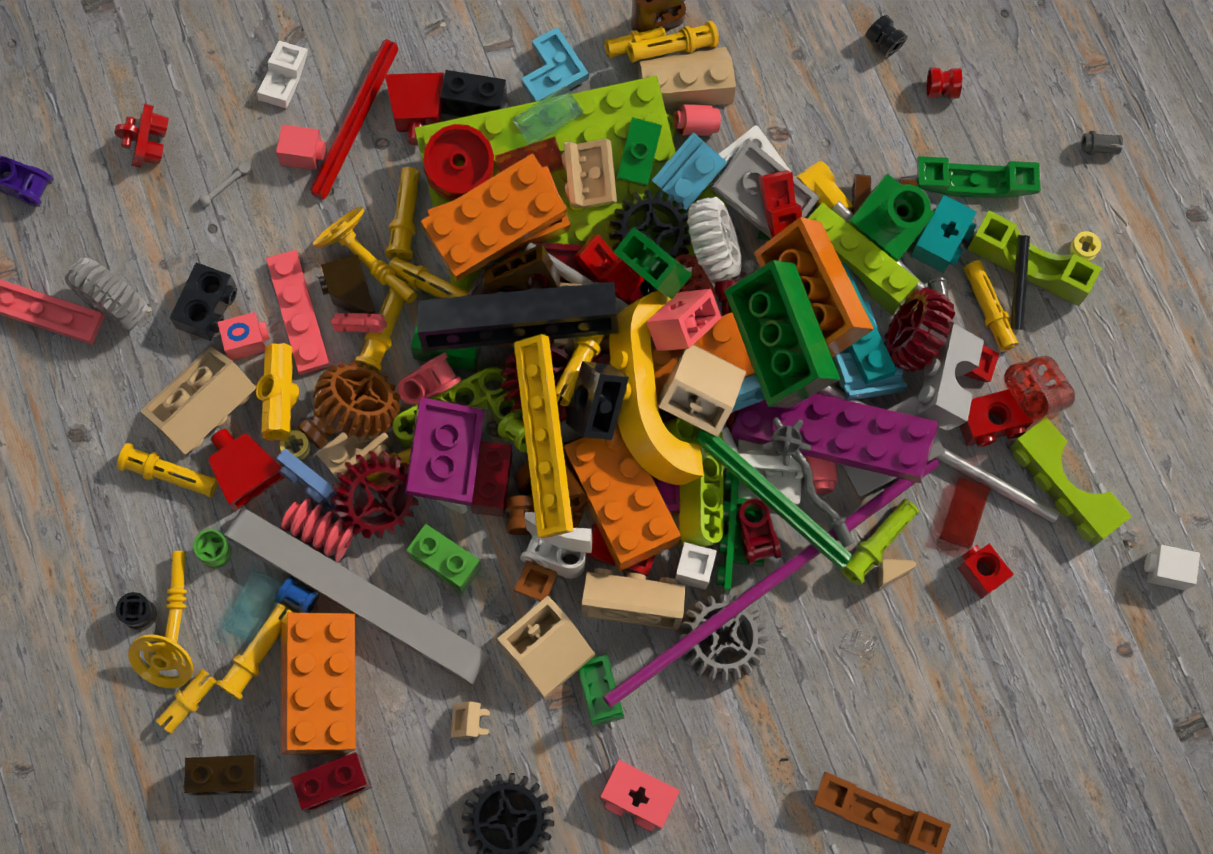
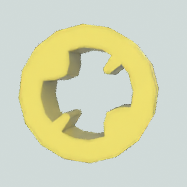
[1070,231,1101,261]
[279,430,310,461]

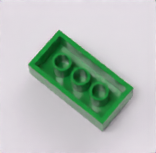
[724,260,840,408]

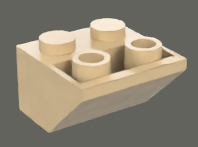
[657,344,746,437]
[497,596,595,699]

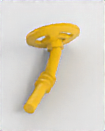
[313,206,417,303]
[128,551,193,688]

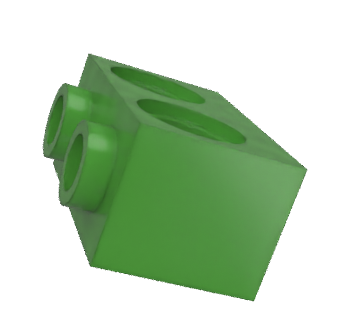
[406,523,482,594]

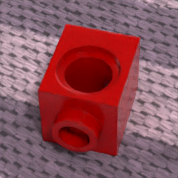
[957,543,1014,599]

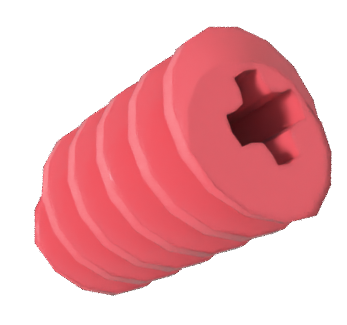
[280,498,354,563]

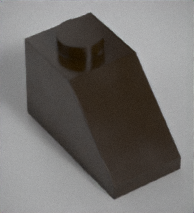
[318,254,375,314]

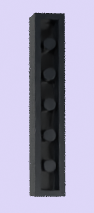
[417,282,619,352]

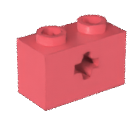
[646,289,721,351]
[600,760,680,832]

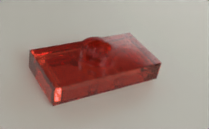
[495,137,565,173]
[939,477,990,549]

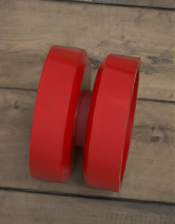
[423,124,494,201]

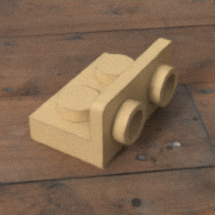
[316,432,392,483]

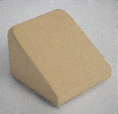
[878,559,916,590]

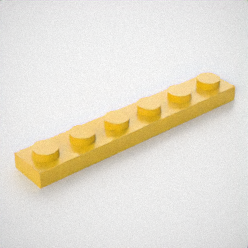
[514,334,574,538]

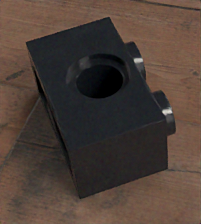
[566,361,629,440]

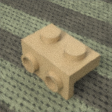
[562,139,617,209]

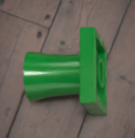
[848,173,935,262]

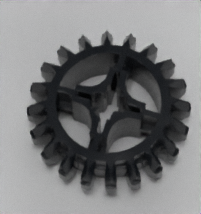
[609,190,692,264]
[462,773,554,854]

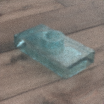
[513,86,583,147]
[222,569,283,643]

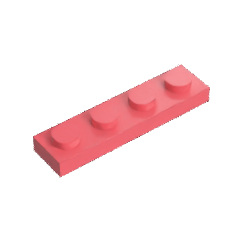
[266,250,330,376]
[0,279,105,345]

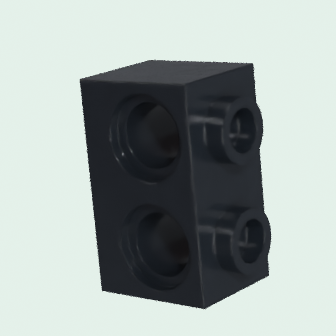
[440,70,507,117]
[170,262,237,341]

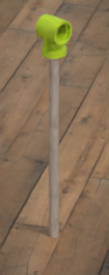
[818,385,1060,523]

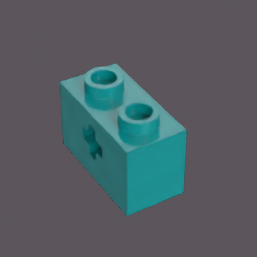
[911,195,977,273]

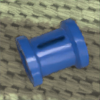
[275,576,320,613]

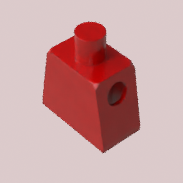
[385,72,444,146]
[208,429,285,512]

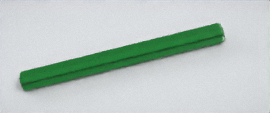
[695,429,852,569]

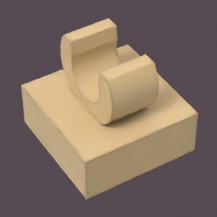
[450,701,490,739]

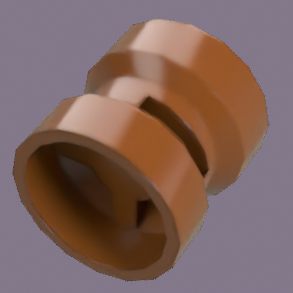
[298,409,336,449]
[506,496,535,535]

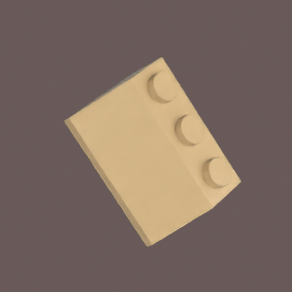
[637,47,736,109]
[140,346,256,455]
[581,568,686,630]

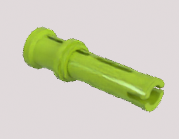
[839,499,919,586]

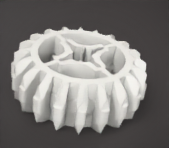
[687,197,742,283]

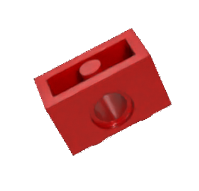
[959,386,1034,447]

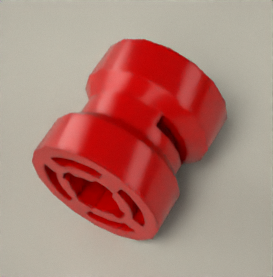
[926,67,963,99]

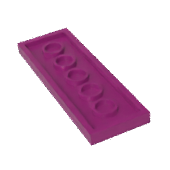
[731,393,938,483]

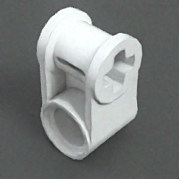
[520,533,586,579]

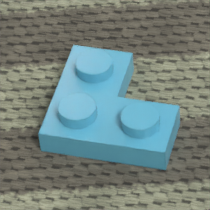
[521,27,589,102]

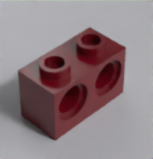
[470,441,513,517]
[291,752,371,813]

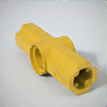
[255,343,299,441]

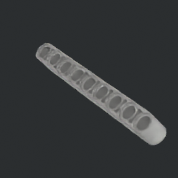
[224,508,490,685]

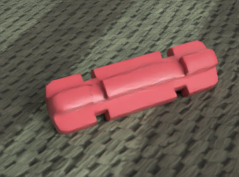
[330,313,387,333]

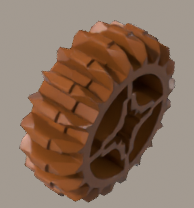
[312,361,401,441]

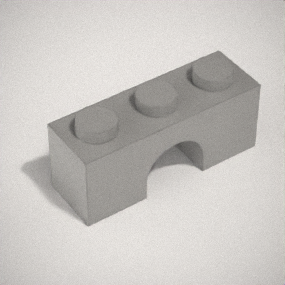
[917,324,984,431]

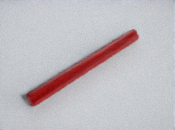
[310,39,398,199]

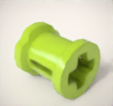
[498,413,527,453]

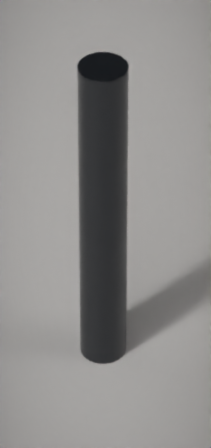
[1011,235,1030,330]

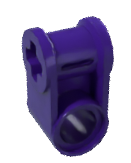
[0,156,53,207]

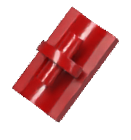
[114,104,169,168]

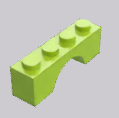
[808,202,920,315]
[967,210,1102,307]
[1010,417,1132,546]

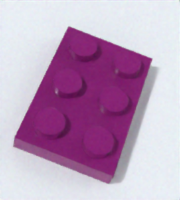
[405,397,484,506]

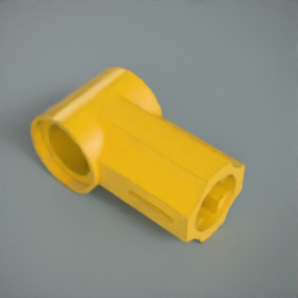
[795,160,853,211]

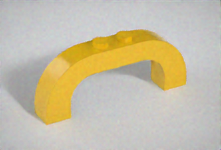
[609,291,704,486]

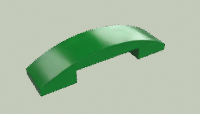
[917,156,1041,198]

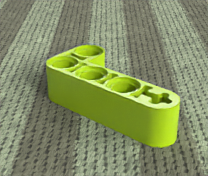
[392,367,522,448]
[663,417,723,547]

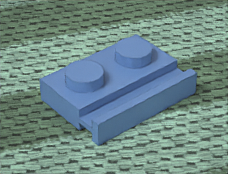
[277,448,338,509]

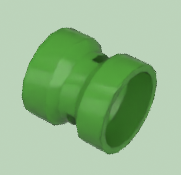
[193,529,232,568]

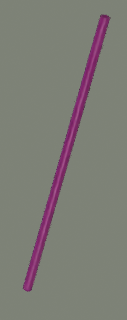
[603,458,939,708]

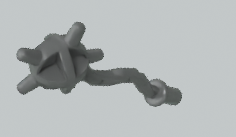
[762,417,855,548]

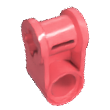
[398,352,462,405]

